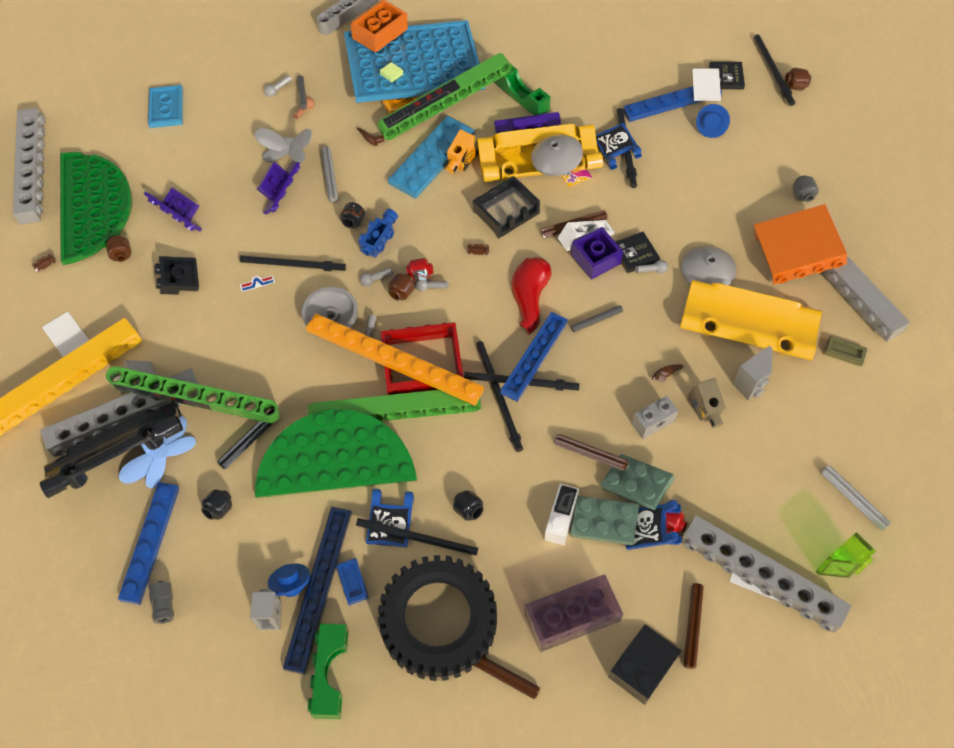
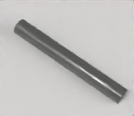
[297,75,307,110]
[571,305,623,333]

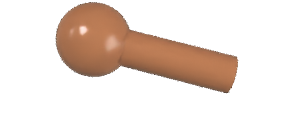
[293,97,315,119]

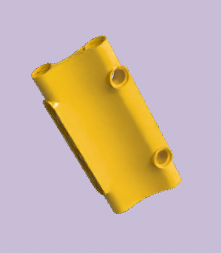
[680,280,822,361]

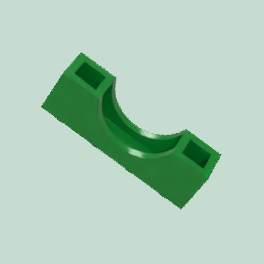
[494,64,551,115]
[308,624,349,720]

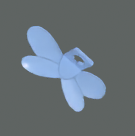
[119,416,196,488]

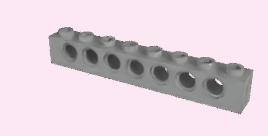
[13,108,45,225]
[40,368,199,457]
[682,515,852,633]

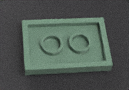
[600,454,675,511]
[571,496,639,546]

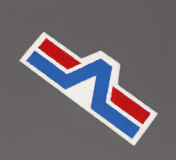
[240,275,275,292]

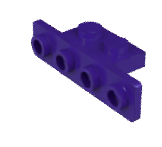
[494,112,562,134]
[257,161,300,215]
[144,187,202,232]

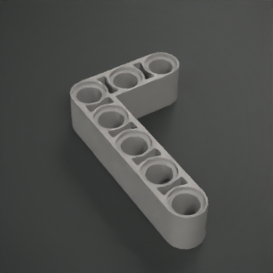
[317,0,378,35]

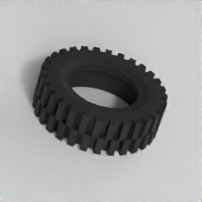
[378,555,497,681]

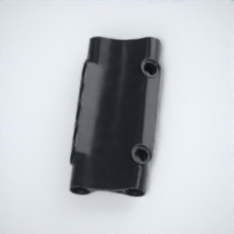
[39,401,183,498]

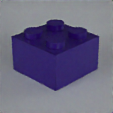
[571,227,623,280]

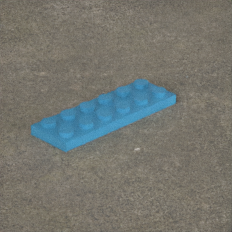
[388,116,475,199]

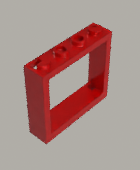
[381,322,464,395]

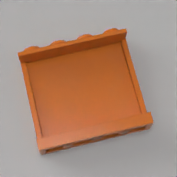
[754,204,847,285]

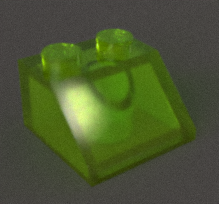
[815,532,876,578]

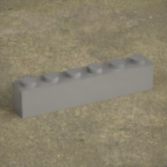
[822,256,910,342]

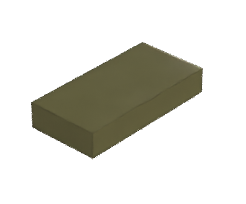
[824,336,867,366]

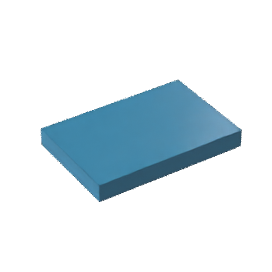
[148,85,183,128]

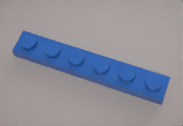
[623,86,722,122]
[500,312,568,402]
[118,482,180,605]

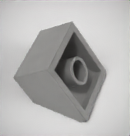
[733,346,772,401]

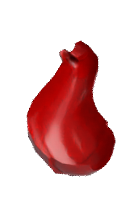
[511,257,552,335]

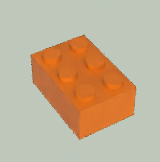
[351,0,408,53]

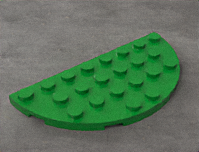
[60,152,133,265]
[255,409,417,498]

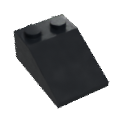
[608,624,681,705]

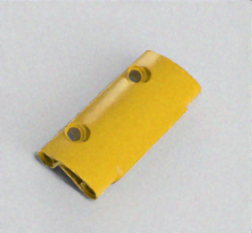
[476,124,603,182]

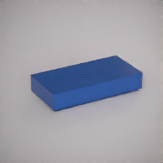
[336,558,369,605]

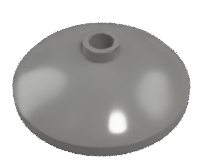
[531,134,583,176]
[681,246,736,286]
[302,287,358,328]

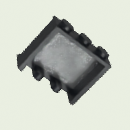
[472,176,540,239]

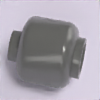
[793,175,819,202]

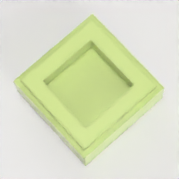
[380,62,403,82]

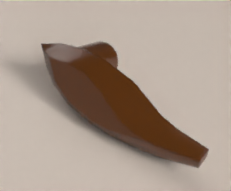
[357,128,384,146]
[651,364,683,382]

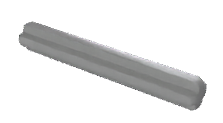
[321,146,338,202]
[822,466,890,530]

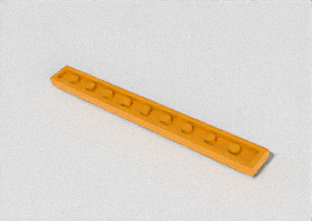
[306,313,484,406]

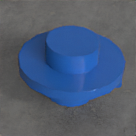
[696,104,730,138]
[268,563,310,597]

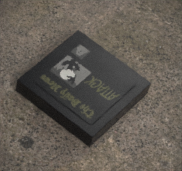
[709,62,745,90]
[616,231,660,273]

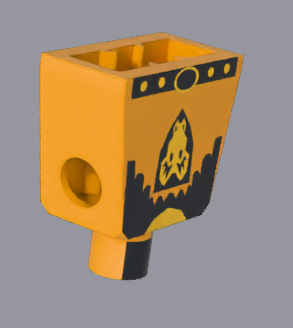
[446,129,478,174]

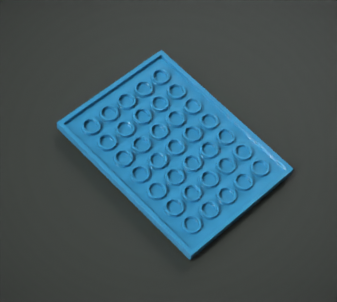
[344,20,485,103]

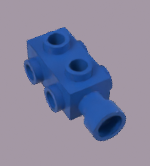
[358,209,398,258]

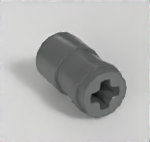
[149,581,174,624]

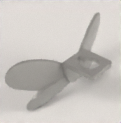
[255,128,312,163]

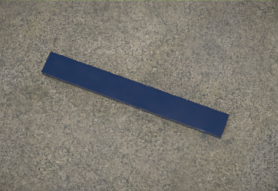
[283,507,352,675]

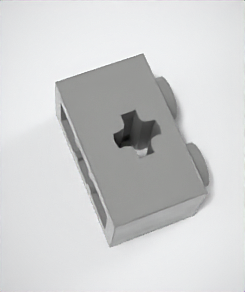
[632,396,678,439]
[250,589,282,630]

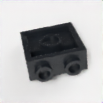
[154,256,199,295]

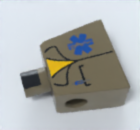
[688,378,726,428]

